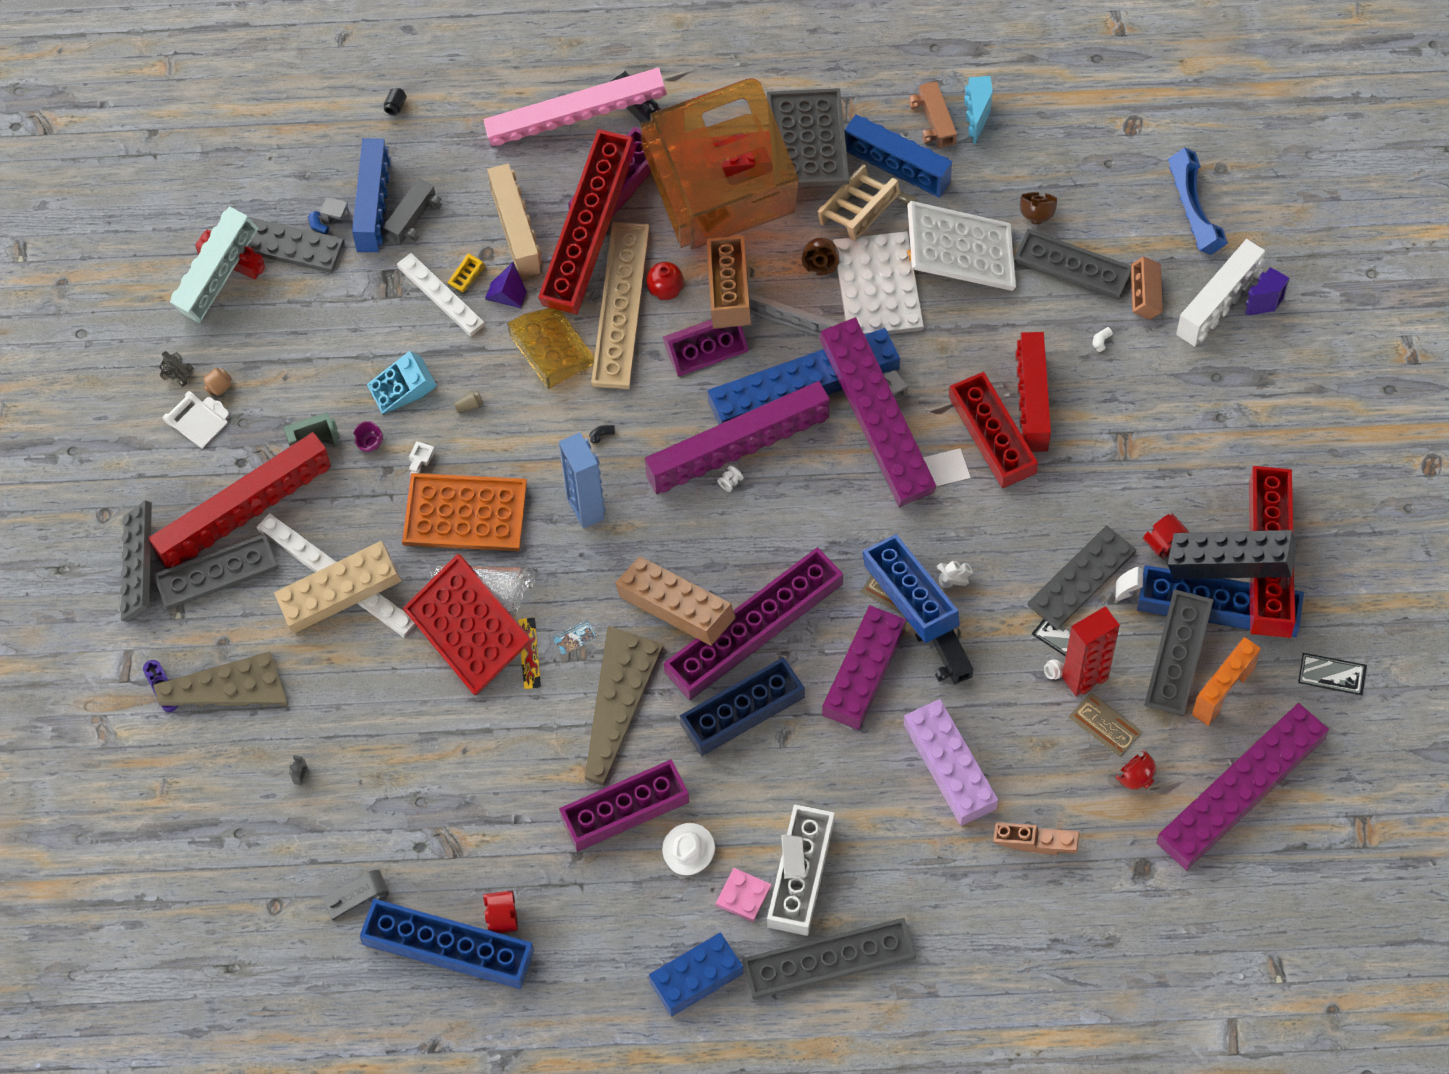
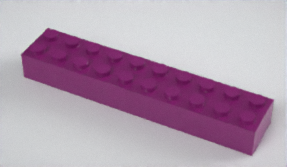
[819,317,937,507]
[644,381,830,494]
[664,547,843,701]
[1156,702,1329,871]

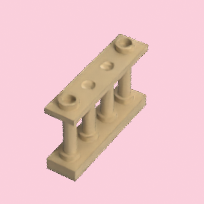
[818,164,900,241]

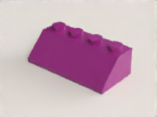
[663,319,749,376]

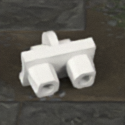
[937,561,973,588]

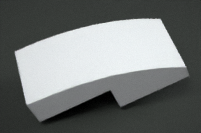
[1116,567,1143,601]

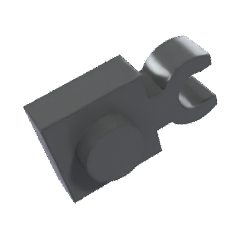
[289,755,308,785]

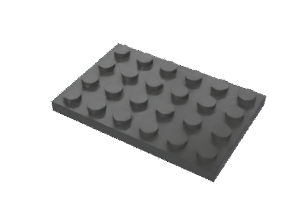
[767,88,849,188]

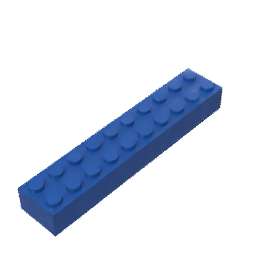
[707,328,900,425]

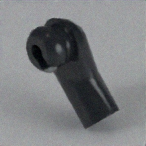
[589,425,615,443]

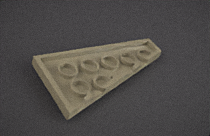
[154,651,288,706]

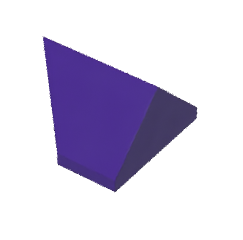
[485,262,527,308]

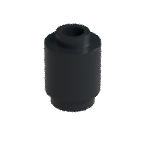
[384,88,407,116]

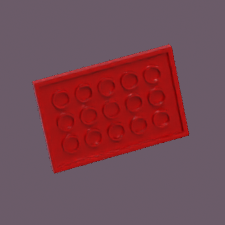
[402,554,533,695]

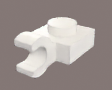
[409,441,435,476]

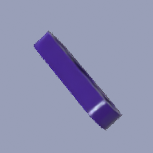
[143,660,178,712]

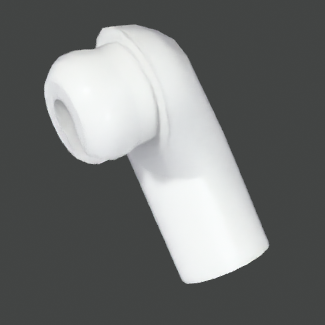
[1092,327,1113,352]

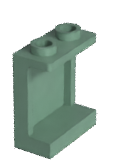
[284,412,340,447]

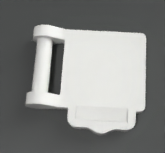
[162,391,230,449]

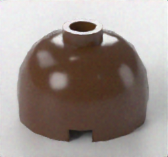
[1020,192,1057,224]
[802,237,840,276]

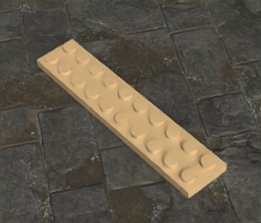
[591,222,650,389]

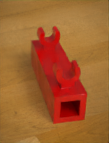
[195,229,265,280]

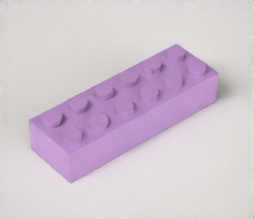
[903,699,998,826]

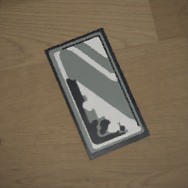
[1032,619,1070,657]
[1298,653,1367,695]

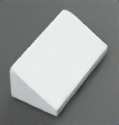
[781,835,805,879]

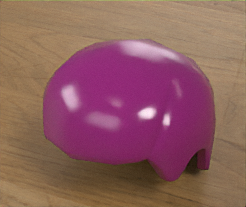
[353,421,383,452]

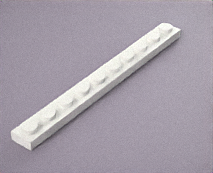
[257,513,416,638]

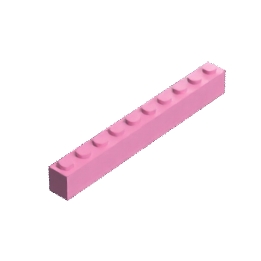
[483,68,667,146]

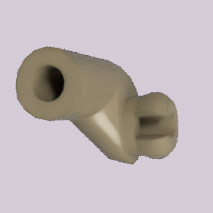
[897,191,917,210]

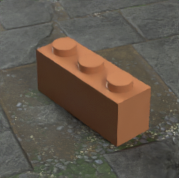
[1131,256,1163,320]

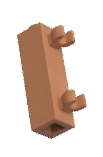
[909,81,957,148]

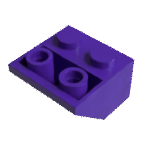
[1245,267,1290,315]

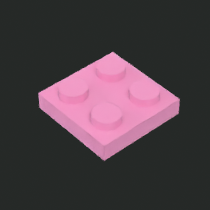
[716,868,771,923]

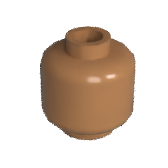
[203,368,232,396]

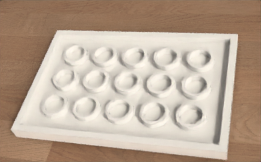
[908,201,1016,291]
[833,231,924,335]

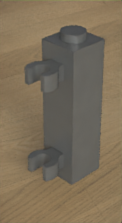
[382,178,443,245]

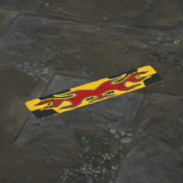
[518,618,541,689]

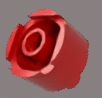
[1143,513,1189,560]
[483,890,518,934]

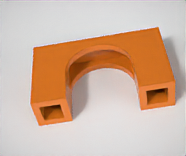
[1192,637,1261,726]

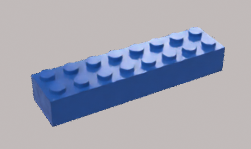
[1137,565,1304,638]
[359,898,534,989]

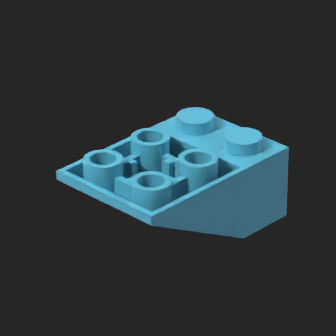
[964,76,993,144]
[367,351,437,415]

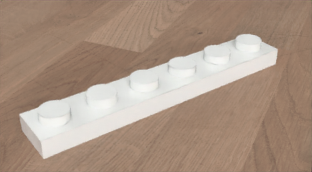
[397,253,485,337]

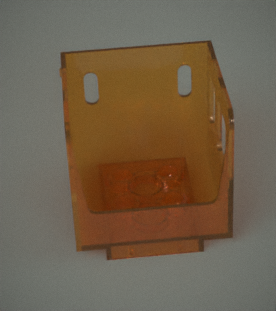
[640,78,799,250]

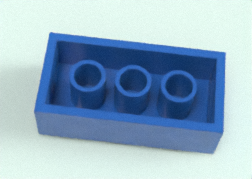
[648,932,743,1017]

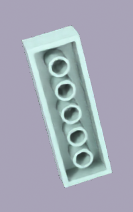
[170,206,259,323]

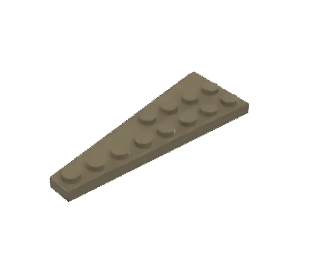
[585,626,664,786]

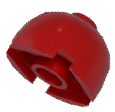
[647,262,684,300]
[1115,750,1156,790]

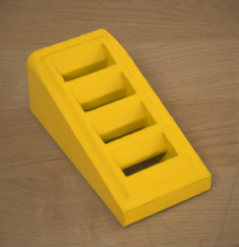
[447,253,486,293]

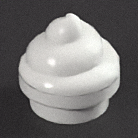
[1044,659,1064,679]

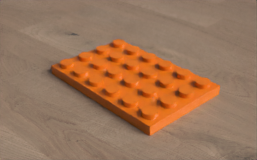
[402,473,527,551]

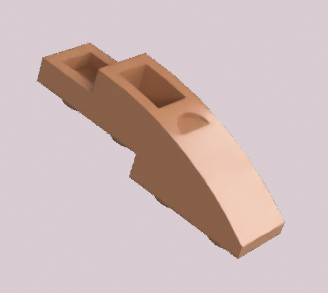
[993,822,1080,855]

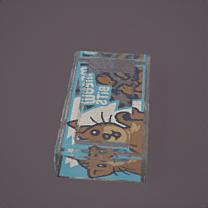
[552,619,597,655]

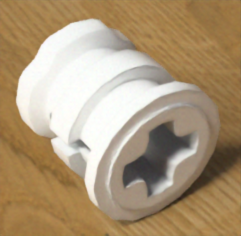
[717,466,743,492]

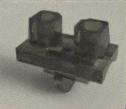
[159,351,194,387]

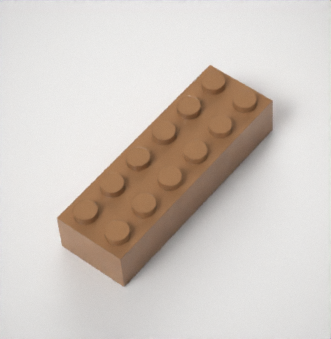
[707,235,751,328]
[615,556,735,646]

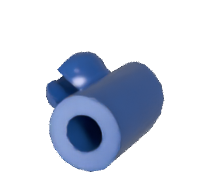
[308,211,329,235]

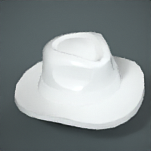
[662,823,715,876]

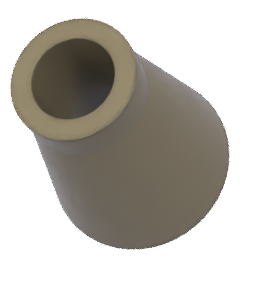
[454,390,484,413]

